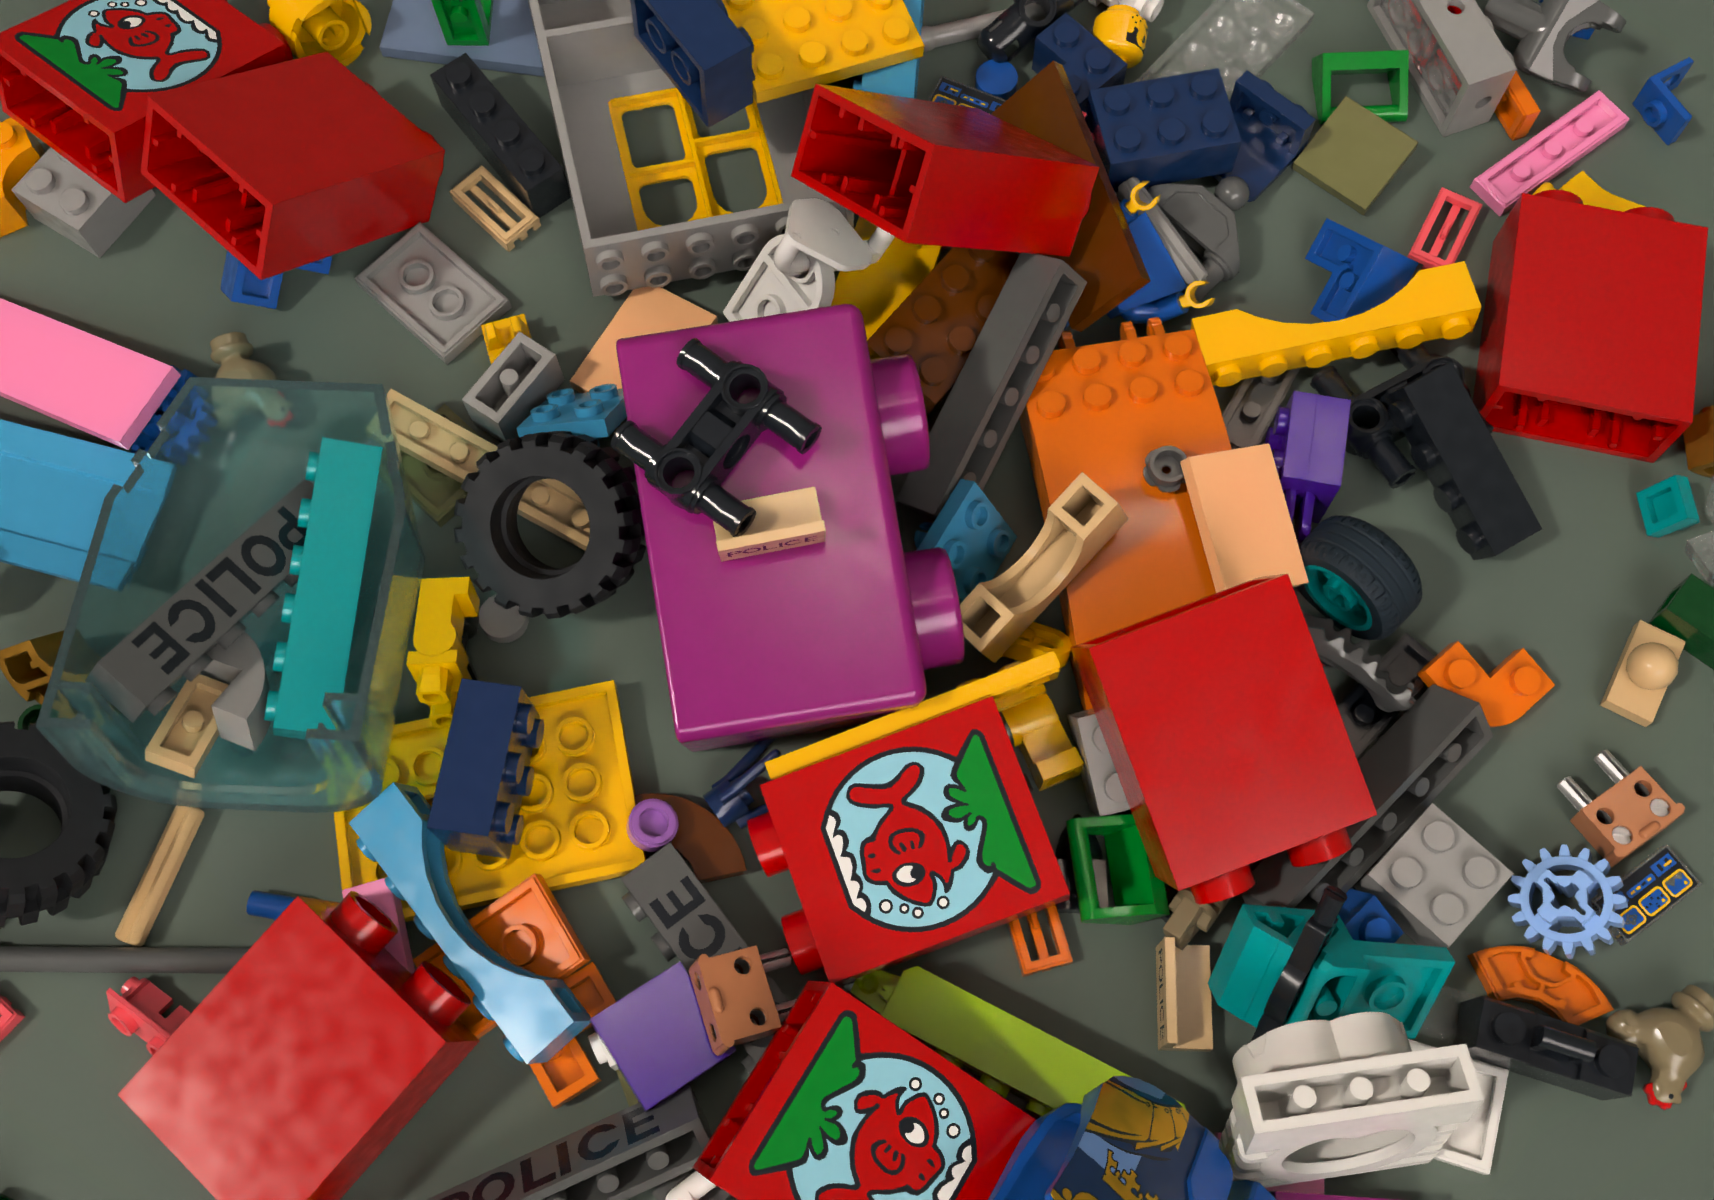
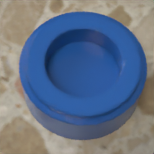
[975,60,1018,101]

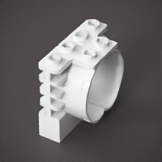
[1219,1012,1485,1188]

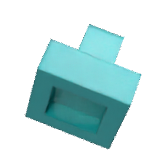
[1636,475,1700,538]

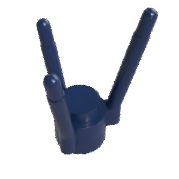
[703,739,781,829]

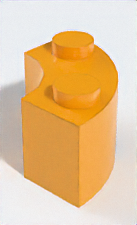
[0,117,45,238]

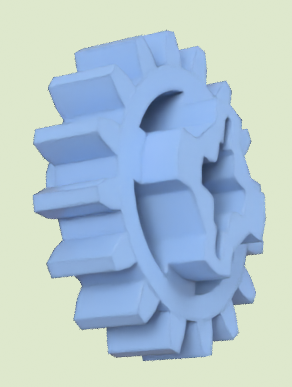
[1508,844,1628,959]

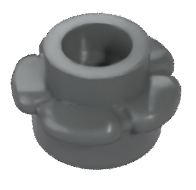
[1143,446,1187,493]

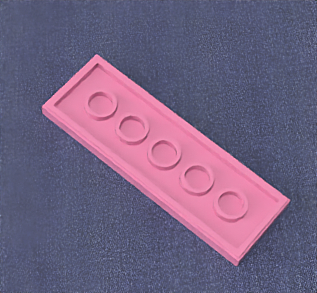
[0,298,181,450]

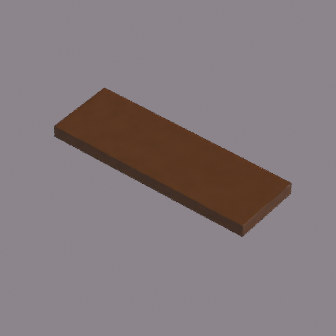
[991,60,1151,332]

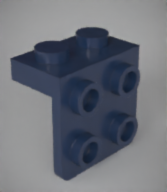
[1212,70,1316,202]

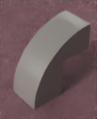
[200,631,271,751]

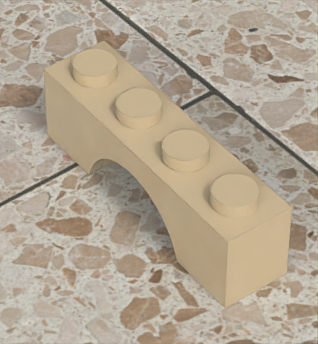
[960,472,1129,663]

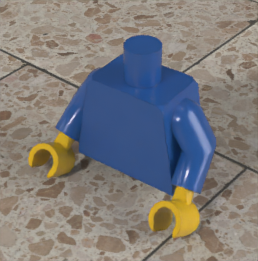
[1107,181,1215,324]

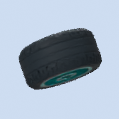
[1297,515,1423,640]

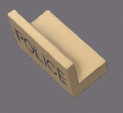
[713,487,826,562]
[1156,937,1213,1052]

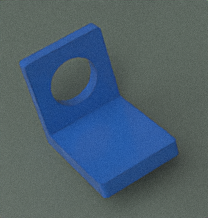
[1632,57,1694,145]

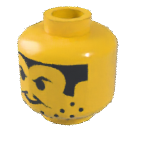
[1092,5,1148,69]

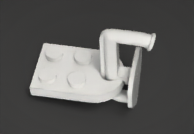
[723,198,895,322]

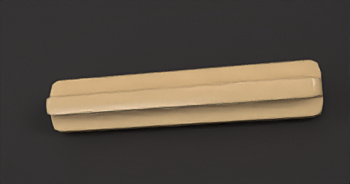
[115,802,204,947]

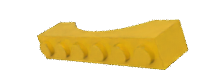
[1191,261,1482,387]

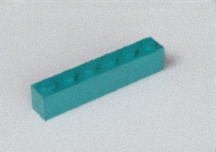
[264,437,383,743]

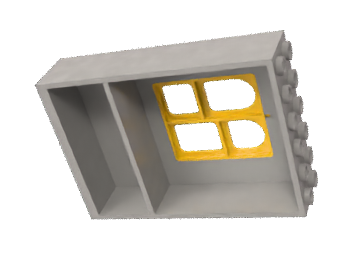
[528,0,854,297]

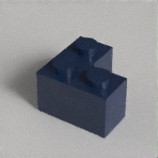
[1032,13,1128,112]

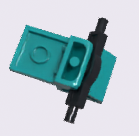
[1208,886,1456,1041]

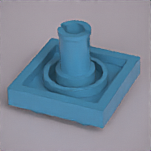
[517,384,627,447]
[914,479,1017,603]

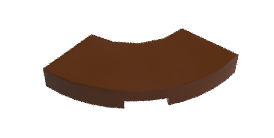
[635,793,748,884]

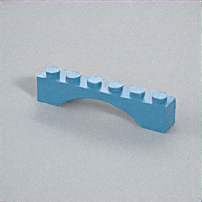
[349,782,591,1064]

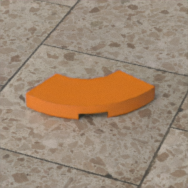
[1467,945,1614,1026]

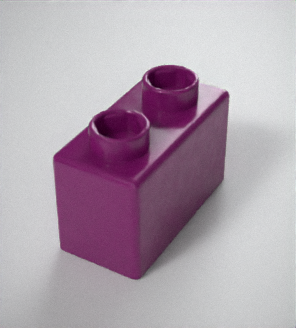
[616,304,965,752]

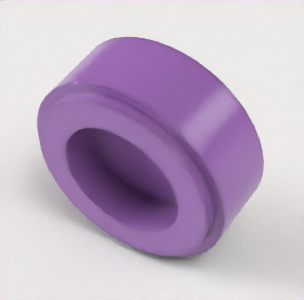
[626,799,679,852]

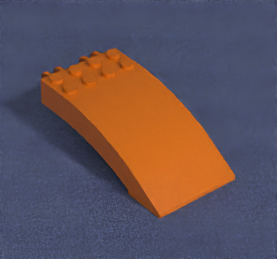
[1019,317,1232,711]

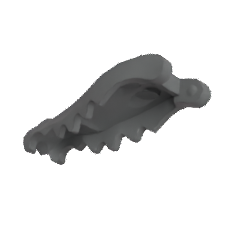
[1301,609,1416,712]

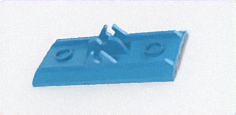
[0,419,169,591]

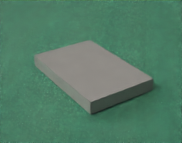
[354,222,512,365]

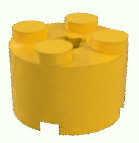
[267,0,372,67]

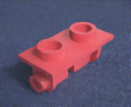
[106,976,191,1056]

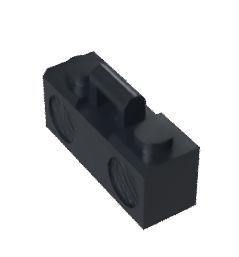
[1453,996,1639,1101]

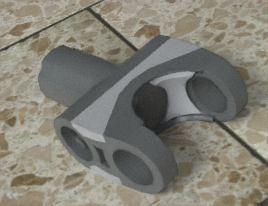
[1483,0,1626,93]

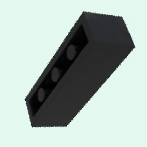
[430,53,571,218]
[1384,362,1542,560]

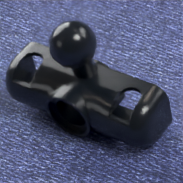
[977,0,1084,63]

